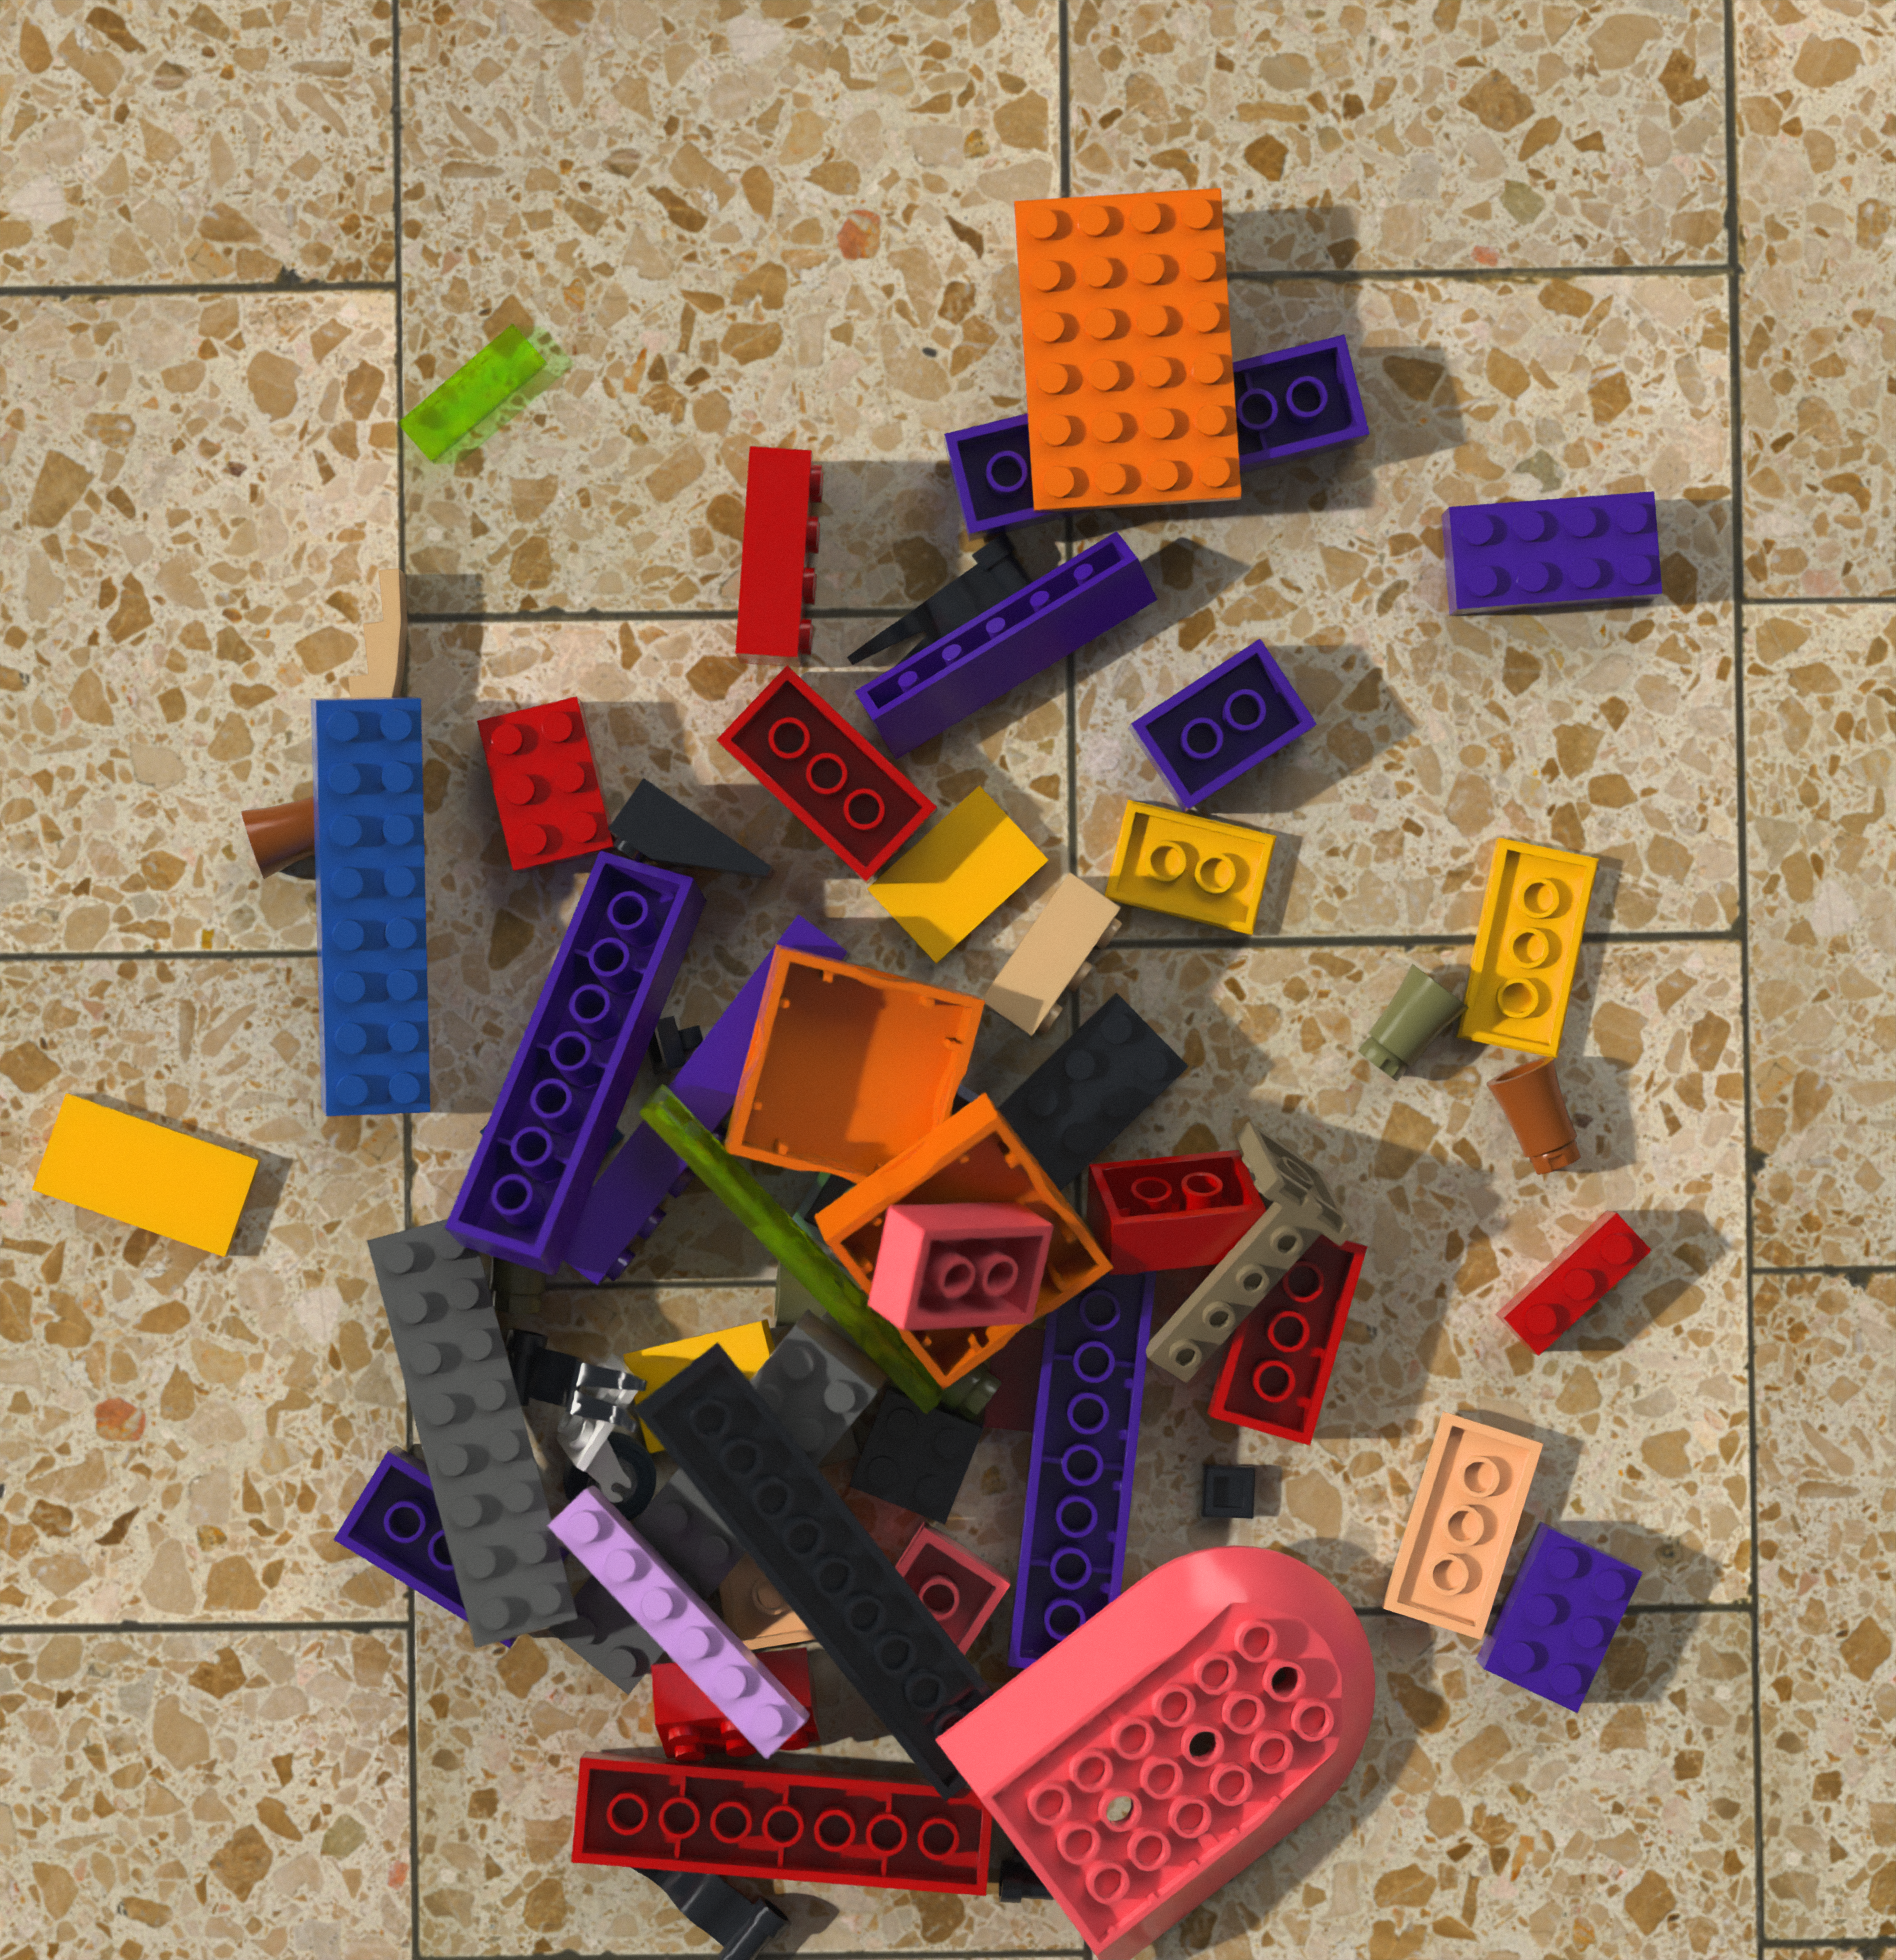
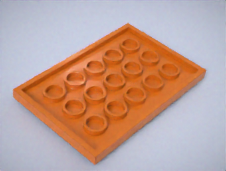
[1014,188,1242,513]

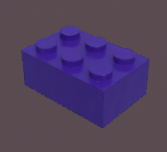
[1128,639,1317,813]
[1476,1521,1643,1713]

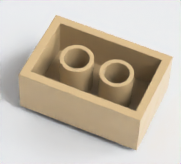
[982,872,1122,1037]

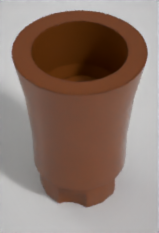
[241,796,315,879]
[1486,1057,1581,1175]

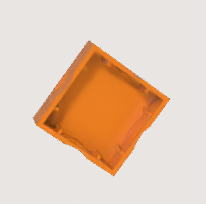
[723,944,985,1184]
[814,1093,1113,1390]

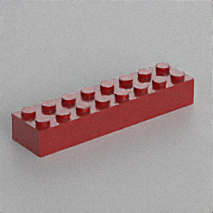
[571,1751,992,1896]

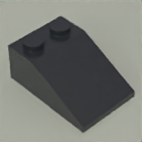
[608,778,776,880]

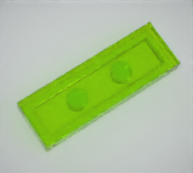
[398,323,548,464]

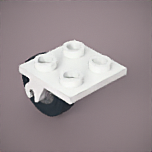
[556,1353,656,1521]

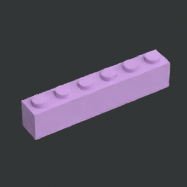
[547,1485,811,1759]

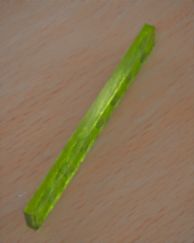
[639,1085,944,1414]

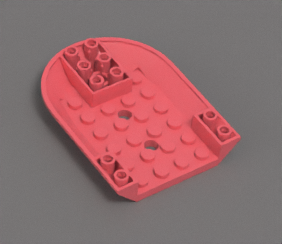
[935,1545,1375,1960]

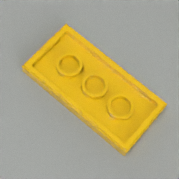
[1455,838,1599,1059]
[32,1093,262,1257]

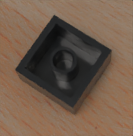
[849,1385,984,1525]

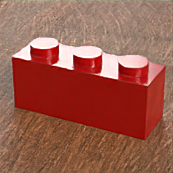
[1495,1211,1652,1356]

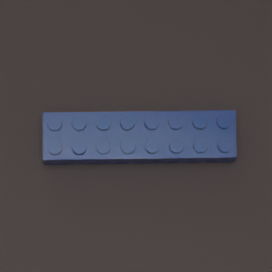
[311,697,430,1116]

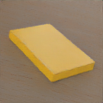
[867,785,1049,964]
[1104,800,1277,936]
[623,1319,775,1454]

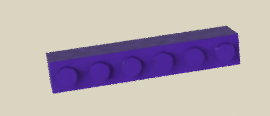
[854,531,1158,760]

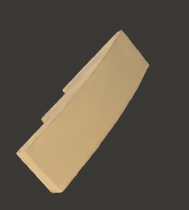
[348,568,408,698]

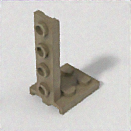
[1146,1121,1354,1383]

